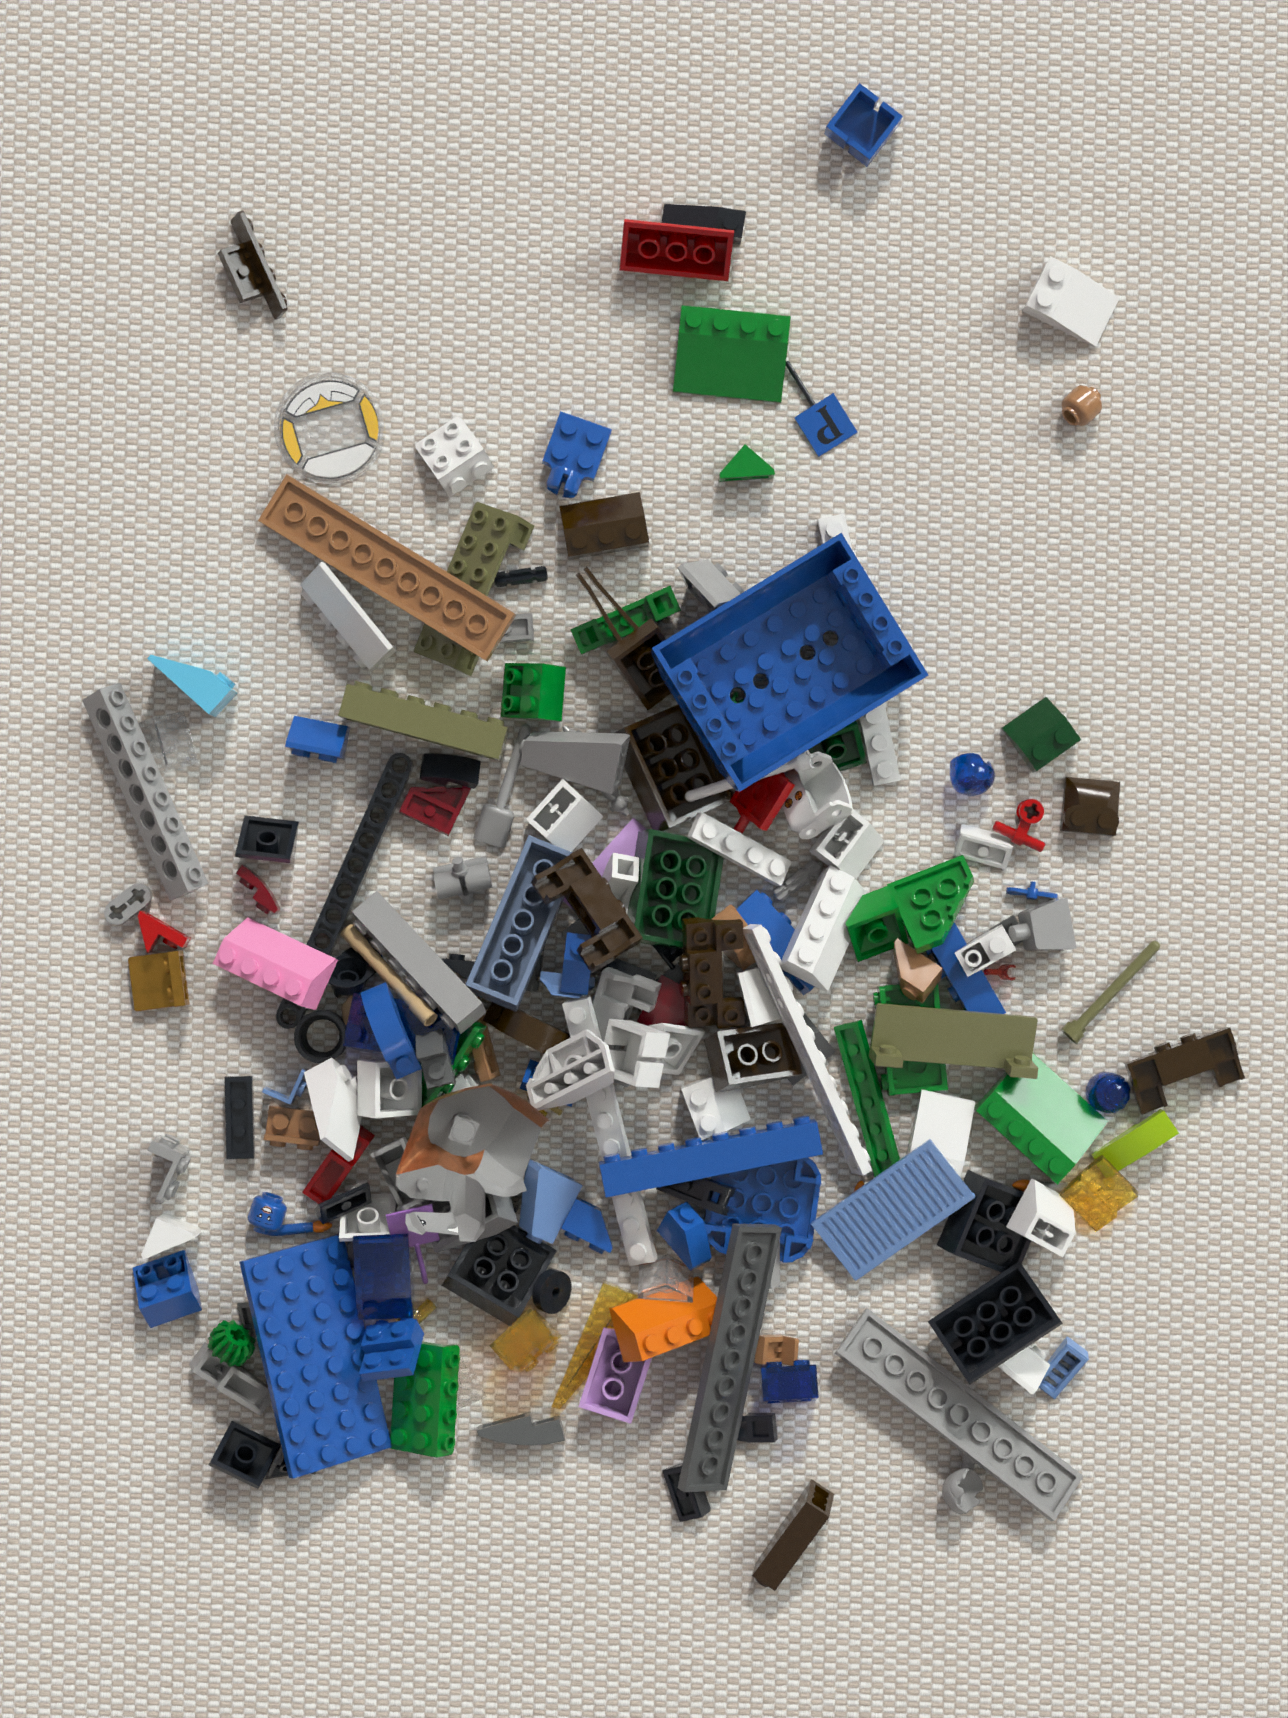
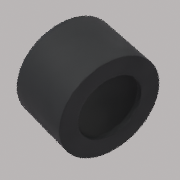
[294,1010,349,1063]

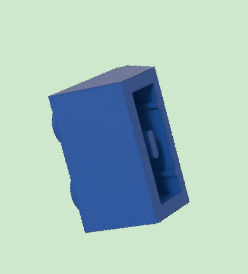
[285,716,350,763]
[133,1250,202,1328]

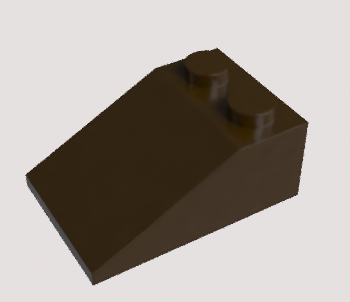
[704,1022,802,1093]

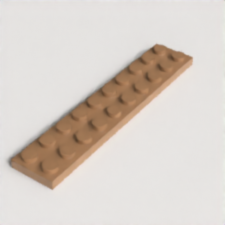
[258,474,516,662]

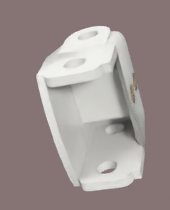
[782,752,853,839]

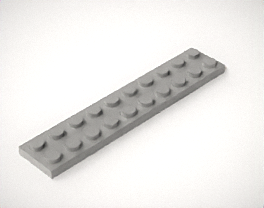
[835,1308,1084,1521]

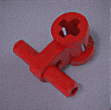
[992,799,1045,852]

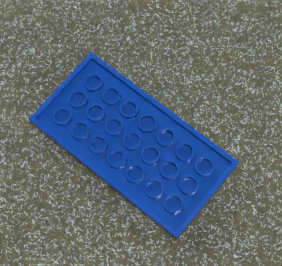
[239,1234,391,1479]

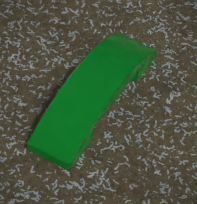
[570,586,681,655]

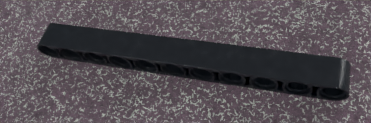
[276,753,414,1029]

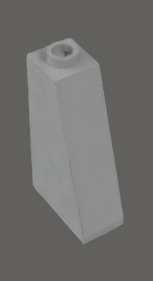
[519,731,630,794]

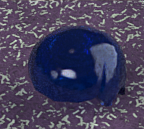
[1086,1071,1131,1114]

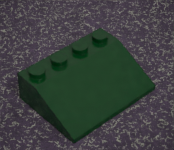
[627,829,724,949]

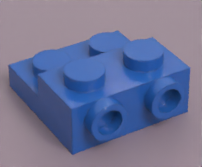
[359,1316,424,1382]

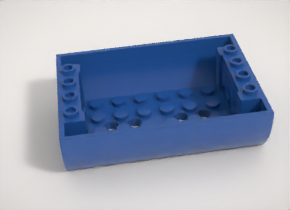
[651,533,929,792]

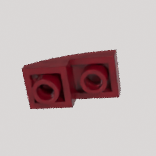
[236,864,280,915]

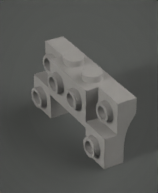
[591,967,662,1087]

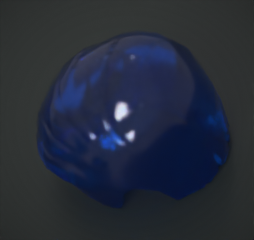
[949,753,995,796]

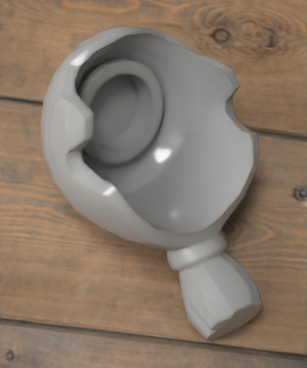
[942,1453,983,1514]

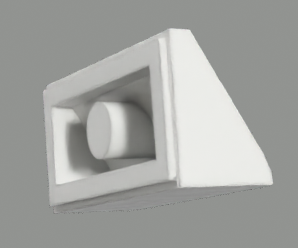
[953,824,1014,870]

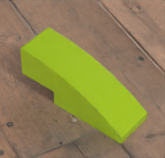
[1091,1109,1179,1177]

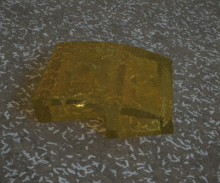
[1060,1155,1138,1232]

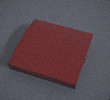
[636,975,695,1028]

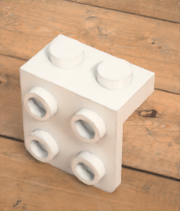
[416,417,494,498]

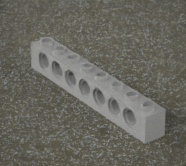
[82,683,208,901]

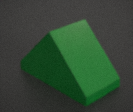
[719,444,775,482]

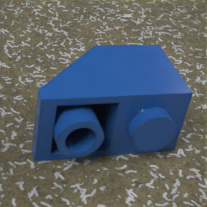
[561,1197,613,1254]

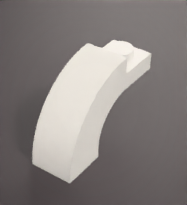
[602,853,639,913]

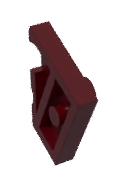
[399,786,471,837]

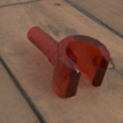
[984,964,1016,981]

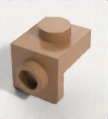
[754,1334,799,1366]

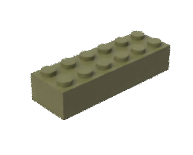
[338,681,509,761]

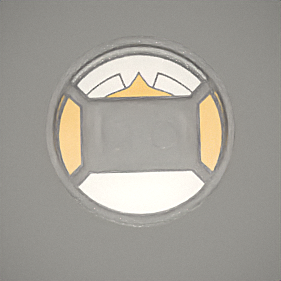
[274,372,385,484]

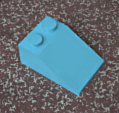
[147,655,237,717]

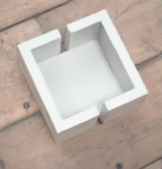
[604,1019,670,1088]

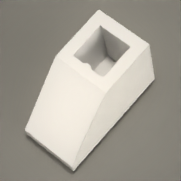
[954,924,1016,977]

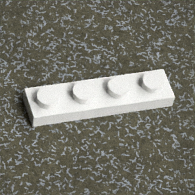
[687,812,792,886]

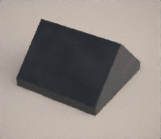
[235,815,299,864]
[209,1421,281,1489]

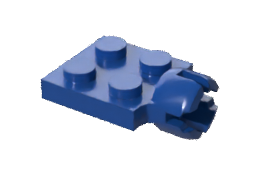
[542,411,612,498]

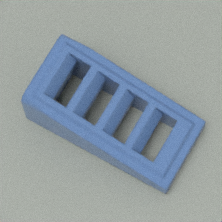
[1039,1337,1089,1399]

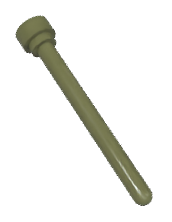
[1061,941,1160,1044]

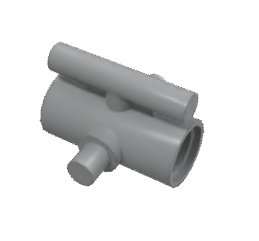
[433,856,493,905]

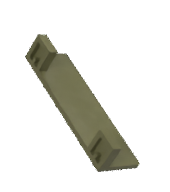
[413,502,534,676]
[869,1003,1038,1079]

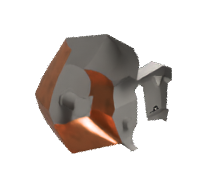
[395,1083,550,1242]

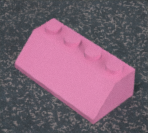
[212,918,338,1010]

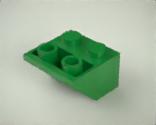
[501,663,566,721]

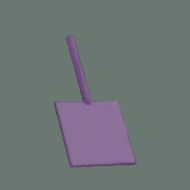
[386,1204,440,1284]

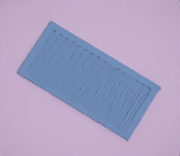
[811,1139,975,1281]

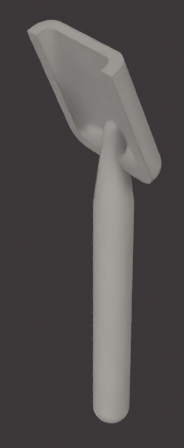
[473,724,531,848]

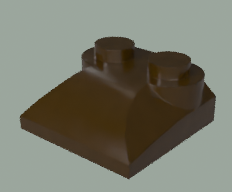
[1060,777,1120,836]

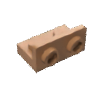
[263,1105,321,1150]

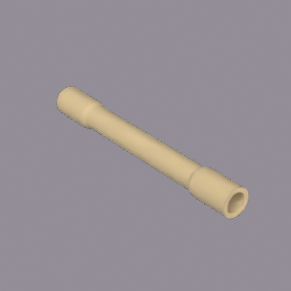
[341,924,437,1026]

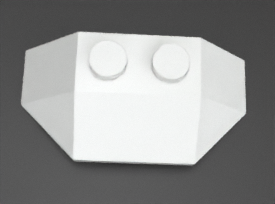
[526,1030,615,1111]

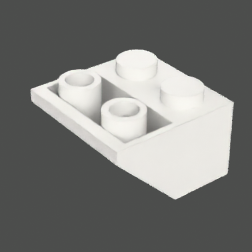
[526,779,604,852]
[809,810,884,879]
[1006,1178,1076,1257]

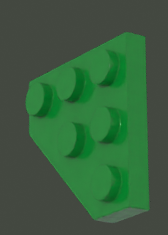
[887,855,974,954]

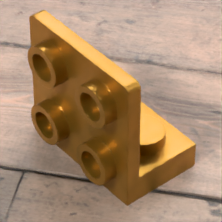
[128,950,190,1011]

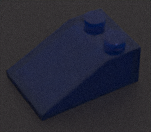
[353,1234,414,1320]

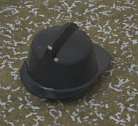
[328,947,382,998]

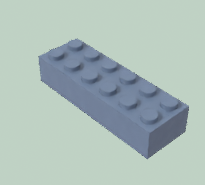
[466,835,573,1012]

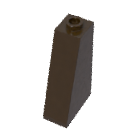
[752,1479,834,1591]

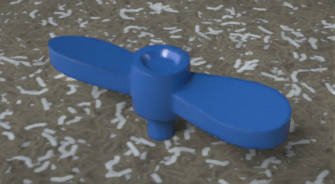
[1006,881,1058,900]

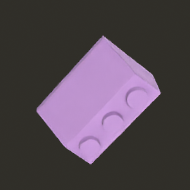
[578,1327,652,1424]

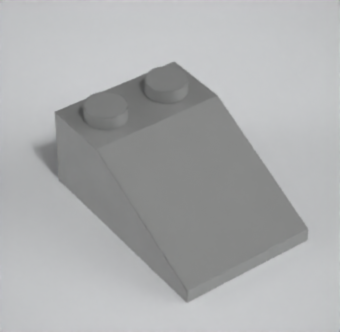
[677,559,745,612]
[422,1193,518,1253]

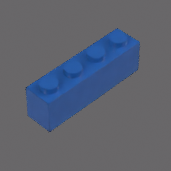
[736,890,815,995]
[925,922,1006,1014]

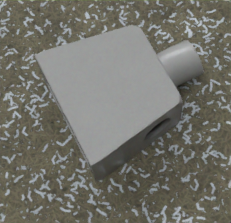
[1008,897,1077,951]

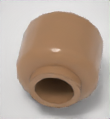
[1061,385,1102,426]

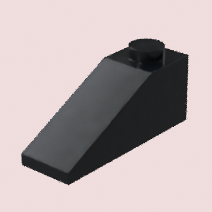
[661,204,746,245]

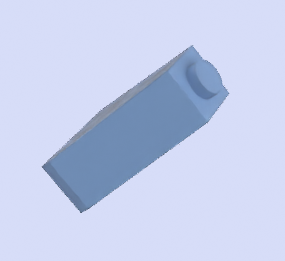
[519,1159,583,1244]

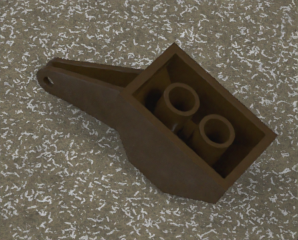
[576,567,671,710]

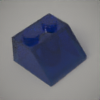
[760,1360,819,1404]

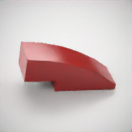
[302,1125,375,1204]

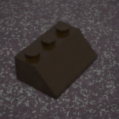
[559,492,649,560]

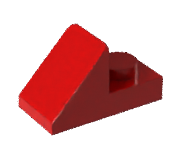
[137,911,191,953]

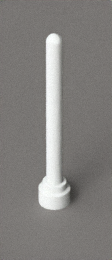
[685,750,813,802]

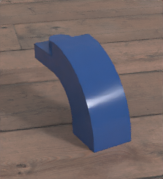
[361,982,422,1080]

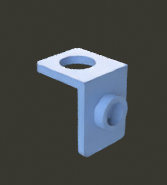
[262,1068,308,1105]

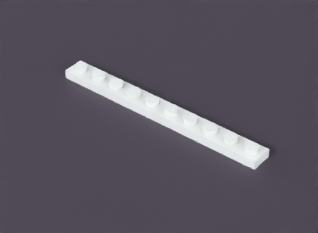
[817,513,901,786]
[743,924,872,1176]
[562,996,658,1266]

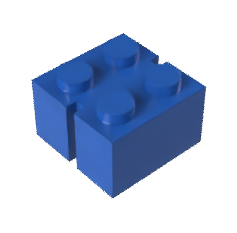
[824,83,903,167]

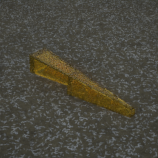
[551,1280,644,1409]

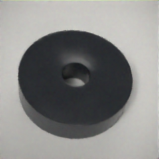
[532,1269,572,1314]

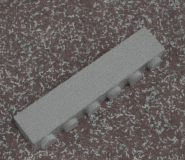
[352,891,486,1034]

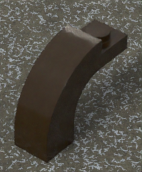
[483,1002,571,1054]

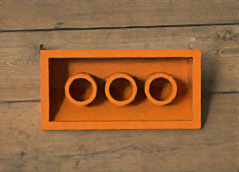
[609,1276,717,1362]

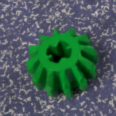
[207,1320,256,1368]

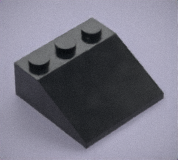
[937,1170,1031,1272]
[441,1225,557,1327]

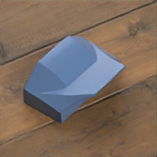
[540,970,596,998]

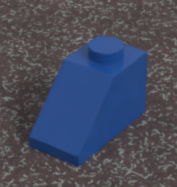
[560,932,592,996]
[657,1202,712,1271]

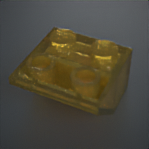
[489,1308,562,1373]

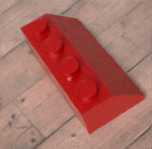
[619,219,734,282]

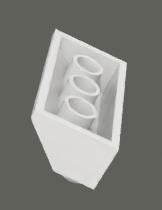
[300,561,396,672]
[781,865,867,992]

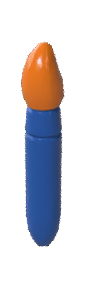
[268,1220,332,1236]

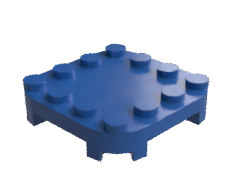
[704,1157,821,1263]

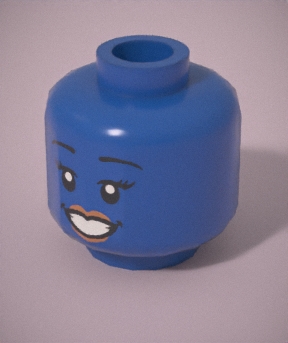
[247,1192,287,1235]

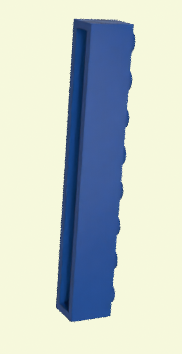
[598,1116,823,1198]

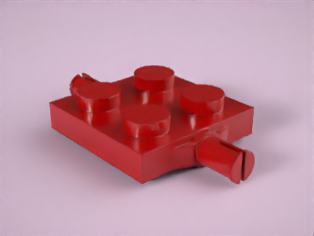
[729,772,795,834]

